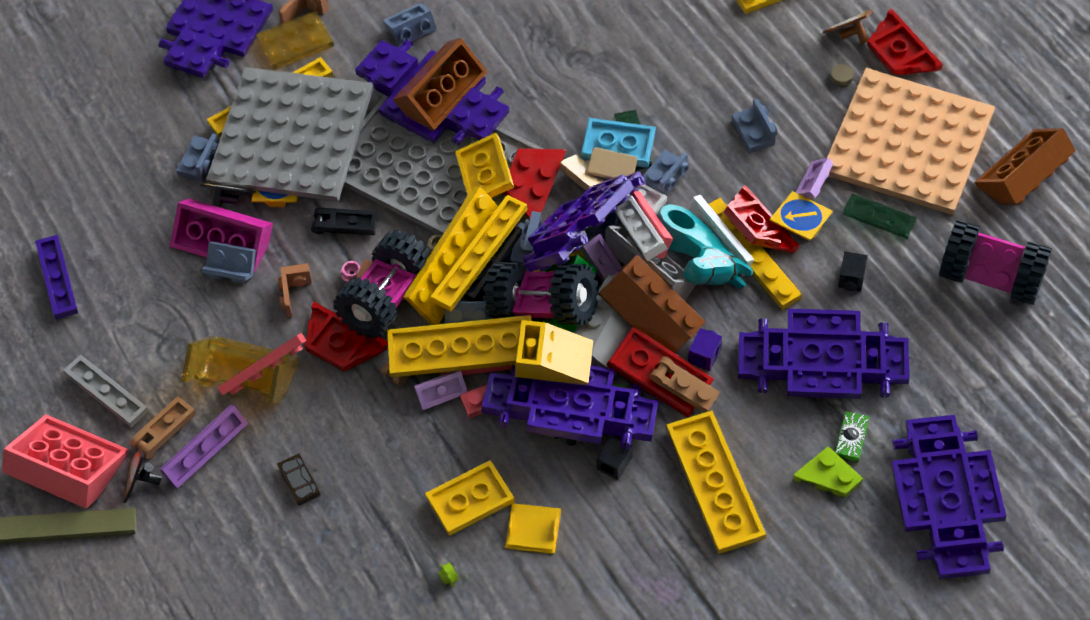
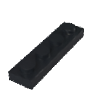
[463,226,522,301]

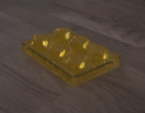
[256,11,334,70]

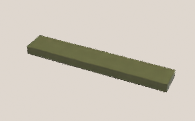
[0,508,137,544]

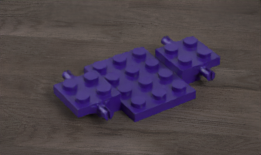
[158,0,273,78]
[355,39,510,145]
[523,171,645,272]
[738,308,910,399]
[481,365,659,450]
[891,415,1007,579]

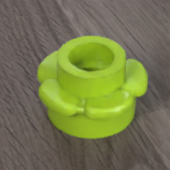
[437,562,460,586]

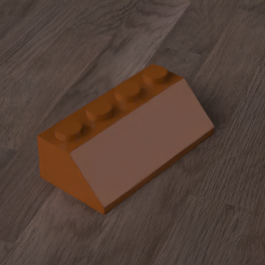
[393,38,488,130]
[974,128,1076,206]
[598,255,706,353]

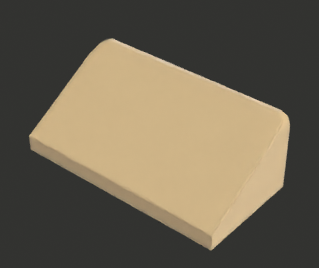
[587,147,638,179]
[560,154,608,191]

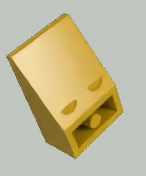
[515,320,593,385]

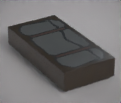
[277,453,321,506]

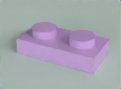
[796,158,834,199]
[579,234,622,283]
[414,370,468,410]

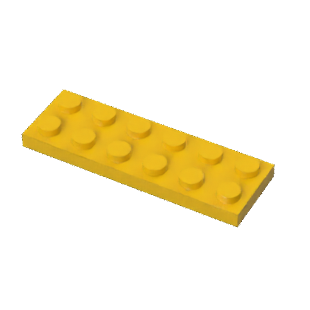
[403,186,498,325]
[387,315,532,377]
[666,410,766,554]

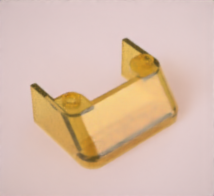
[181,336,299,404]

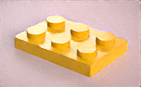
[455,133,514,198]
[425,460,515,536]

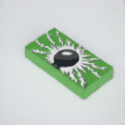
[835,411,870,462]

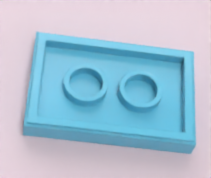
[581,118,656,168]

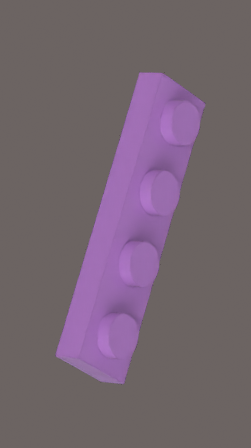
[159,405,248,488]

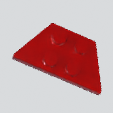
[867,8,943,75]
[503,148,566,219]
[723,185,800,253]
[304,302,388,372]

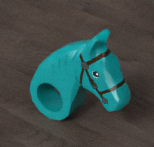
[658,204,753,289]

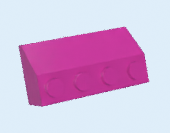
[170,198,273,271]

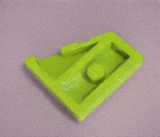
[793,446,863,498]

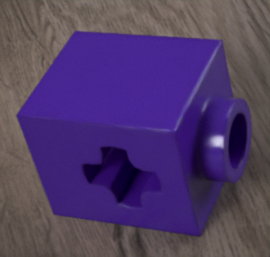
[688,328,722,371]

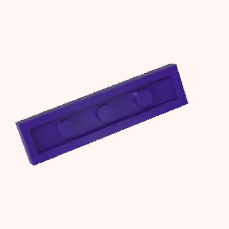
[35,235,78,320]

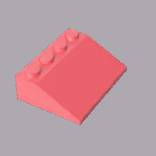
[2,415,129,508]

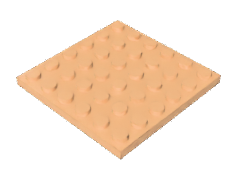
[827,68,995,215]

